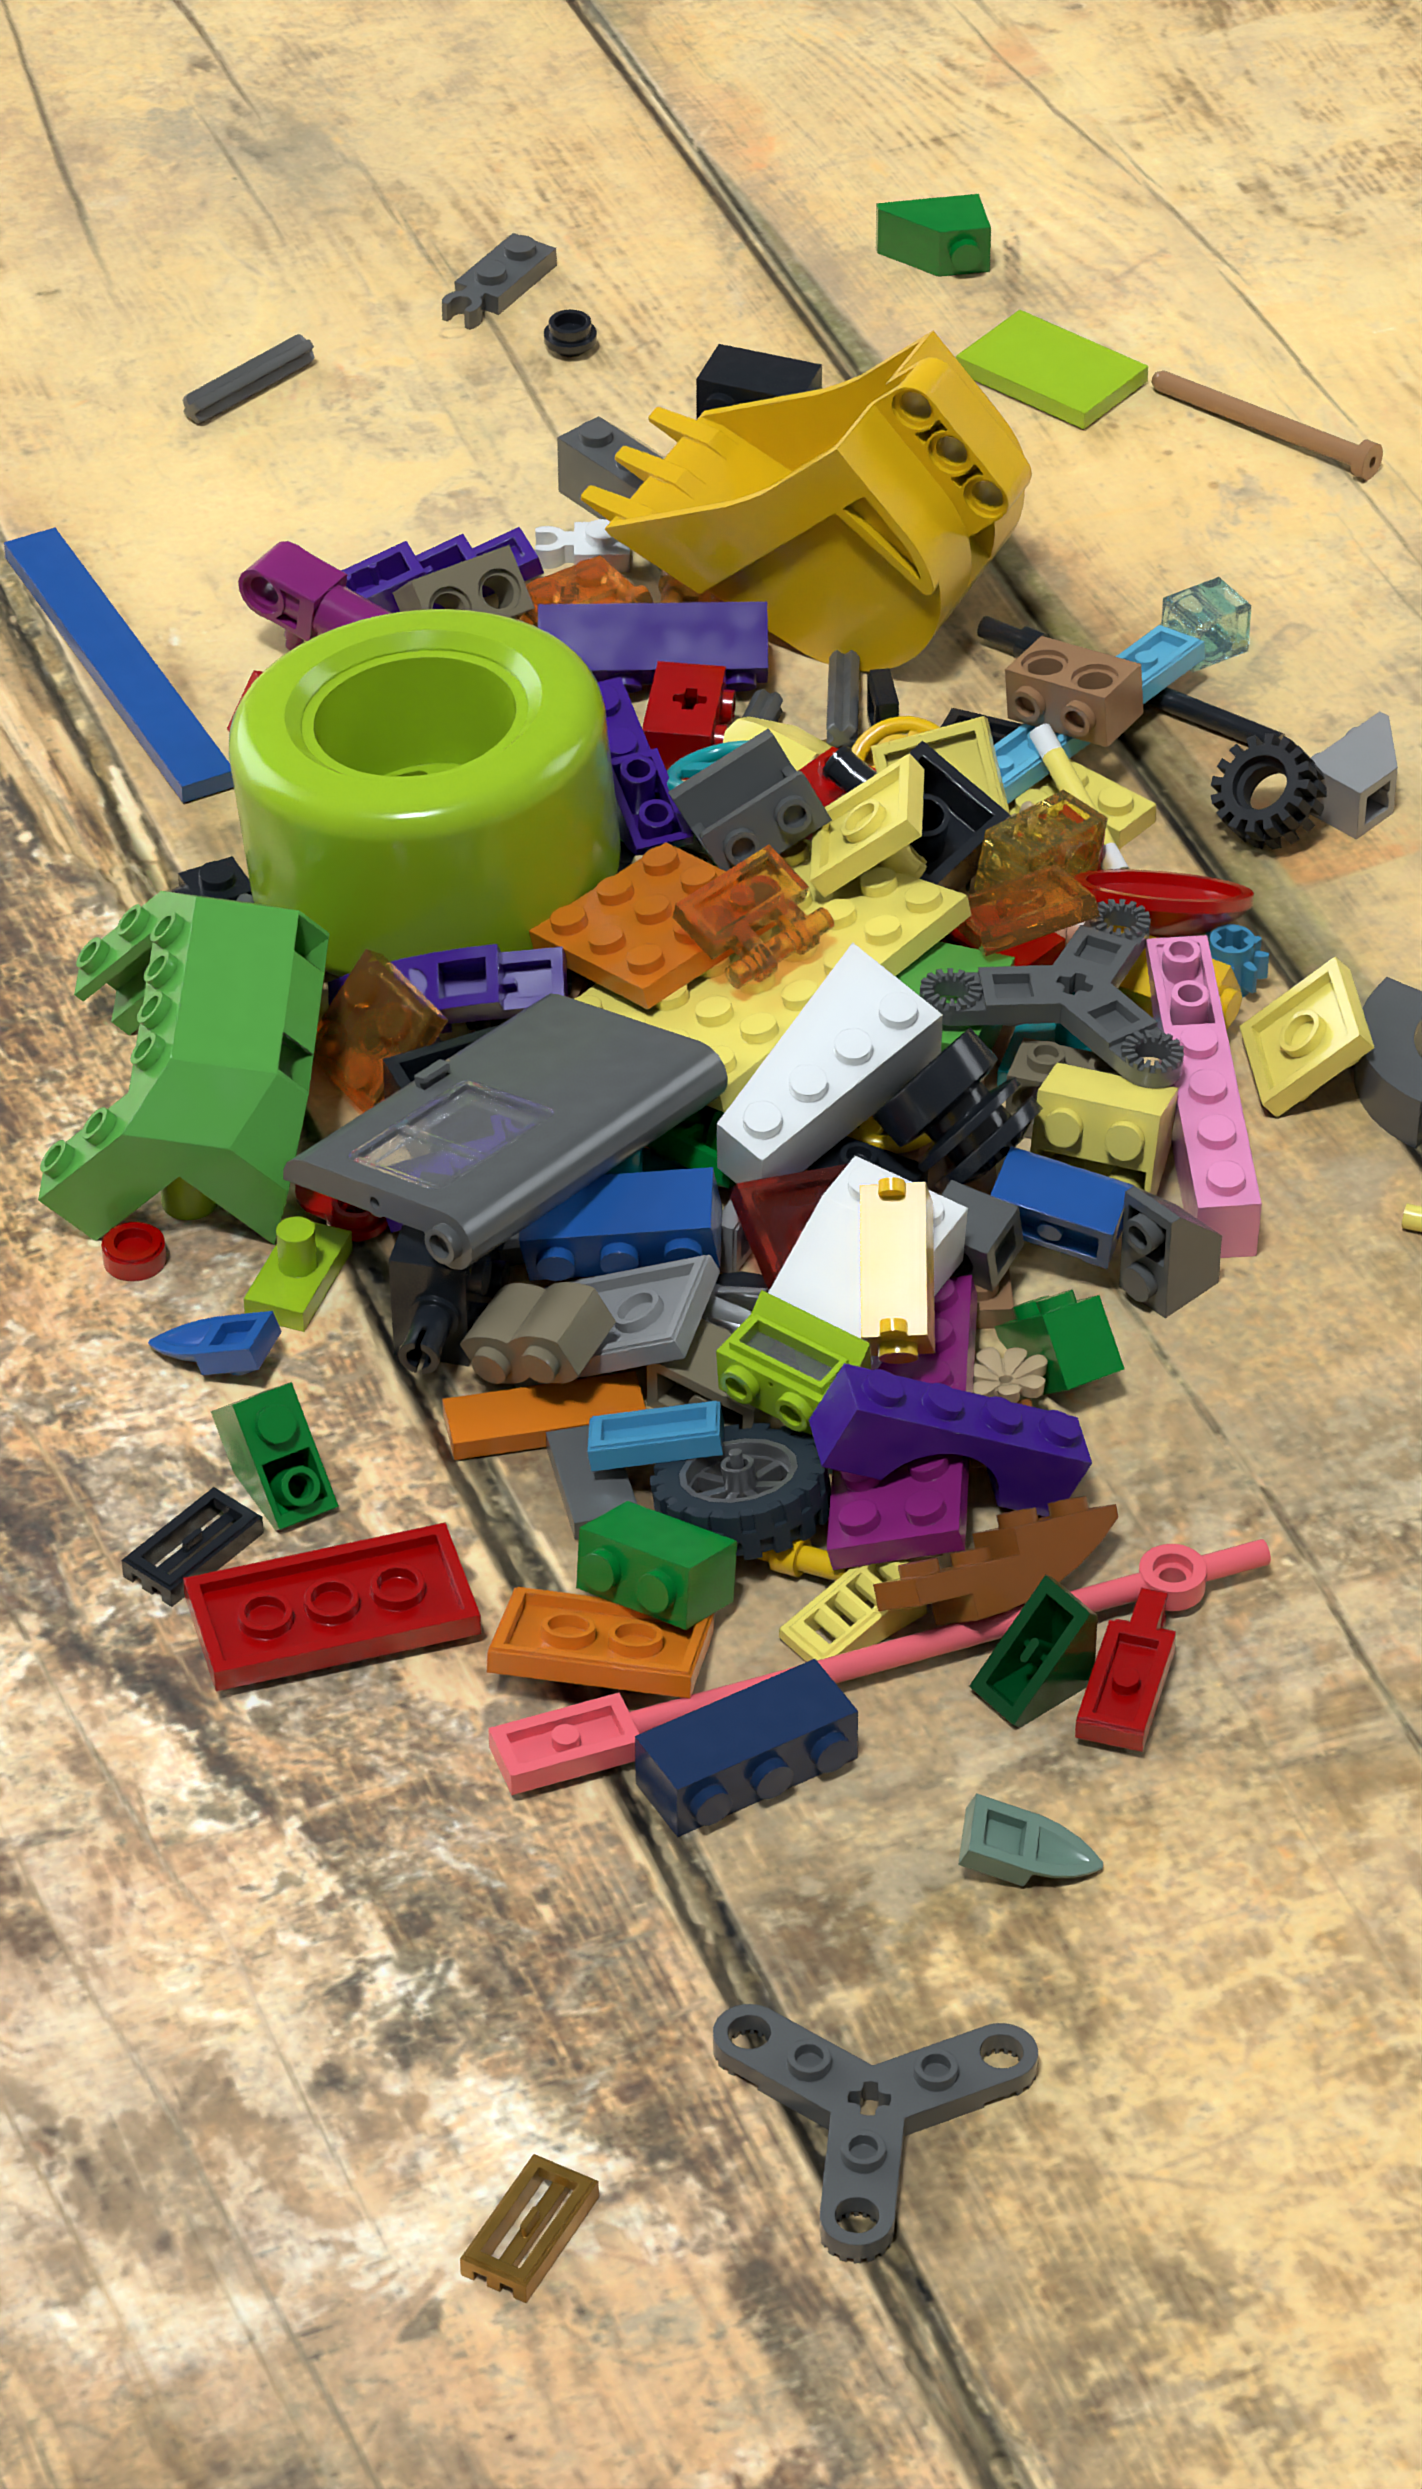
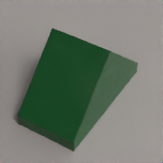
[969,1575,1098,1728]

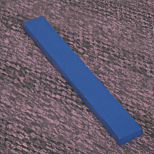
[4,527,234,803]

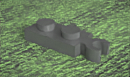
[442,233,557,330]

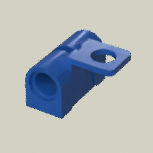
[990,1146,1135,1269]

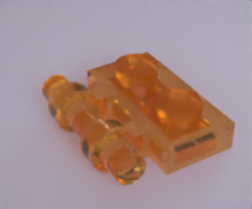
[672,844,834,989]

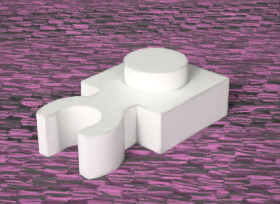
[535,519,630,573]

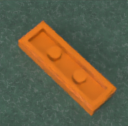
[442,1371,646,1460]

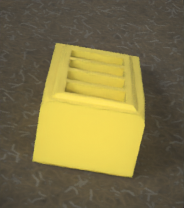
[779,1559,927,1662]

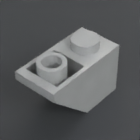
[1311,711,1398,840]

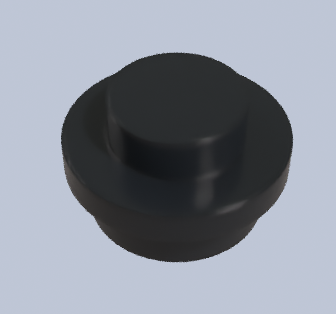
[544,309,597,357]

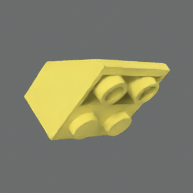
[1030,1062,1179,1195]

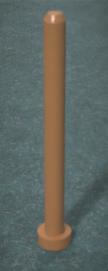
[1151,370,1383,480]

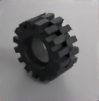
[1211,733,1327,849]

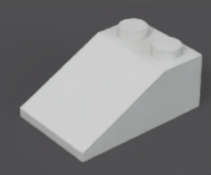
[768,1156,968,1370]

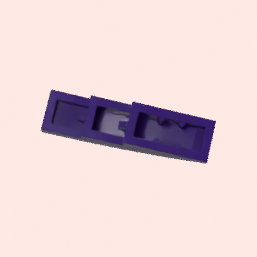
[341,526,544,613]

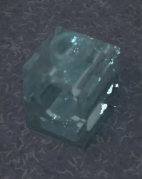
[1160,577,1252,673]

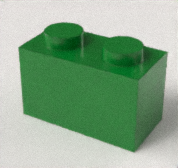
[576,1501,737,1630]

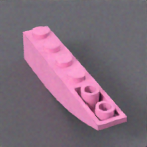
[1145,935,1262,1258]

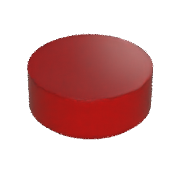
[101,1222,167,1281]

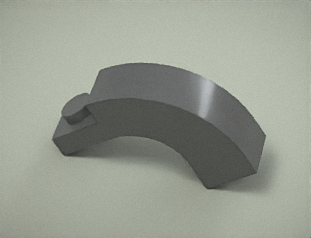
[1354,977,1422,1149]

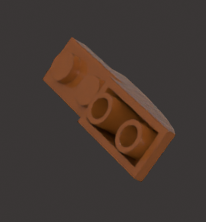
[873,1496,1119,1626]

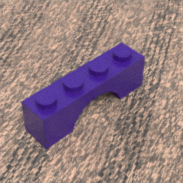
[809,1363,1092,1517]

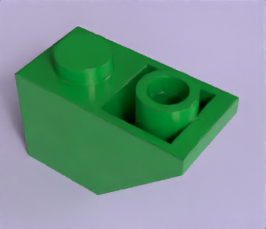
[994,1289,1125,1395]
[210,1382,339,1531]

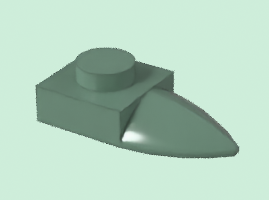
[958,1793,1103,1887]

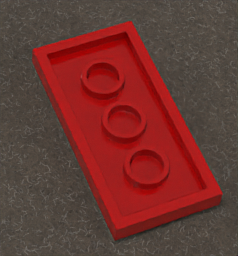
[183,1522,481,1691]

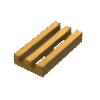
[460,2154,599,2303]

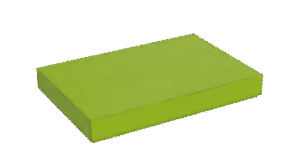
[956,310,1148,429]

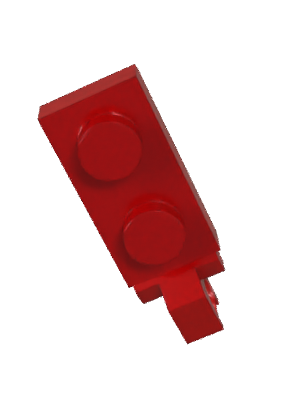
[1075,1588,1176,1752]

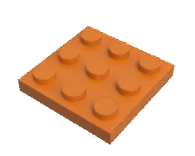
[529,842,786,1009]

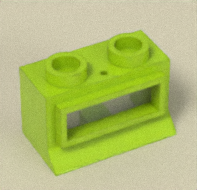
[716,1290,871,1436]

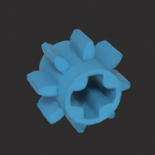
[1206,924,1269,998]

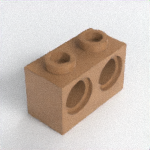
[1005,636,1143,747]

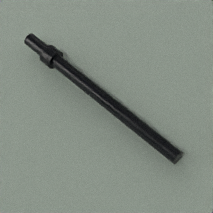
[977,616,1285,744]

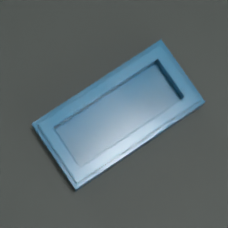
[587,1401,724,1471]

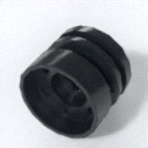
[872,1028,1043,1193]

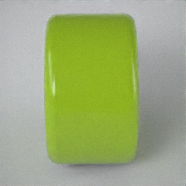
[228,609,621,977]

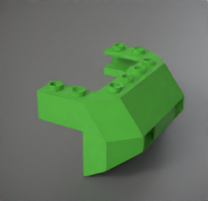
[38,891,329,1245]

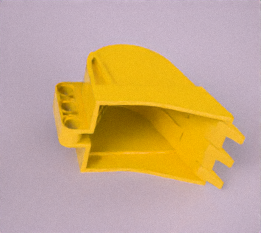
[581,330,1032,671]

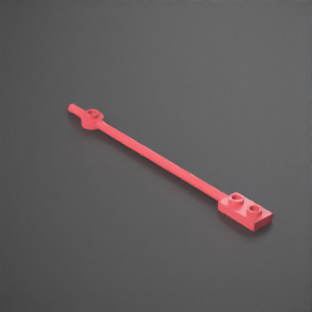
[488,1539,1271,1795]

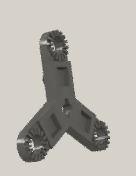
[919,899,1184,1088]
[713,2004,1038,2264]

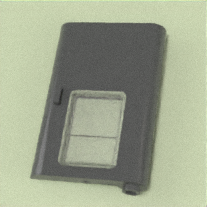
[283,993,728,1270]

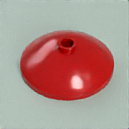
[1073,869,1254,938]

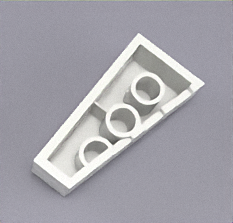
[717,943,943,1204]

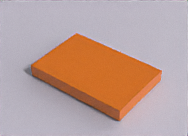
[487,1587,715,1698]

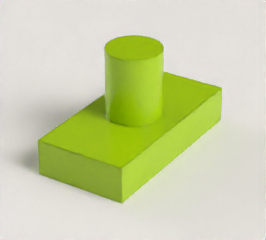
[243,1216,353,1332]

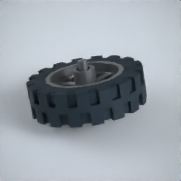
[650,1423,831,1560]

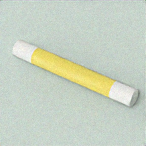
[1029,724,1129,870]

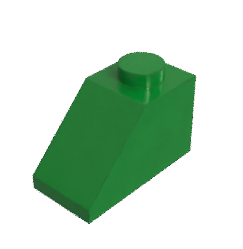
[875,194,991,277]

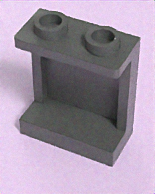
[668,728,832,878]

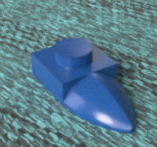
[148,1311,282,1375]

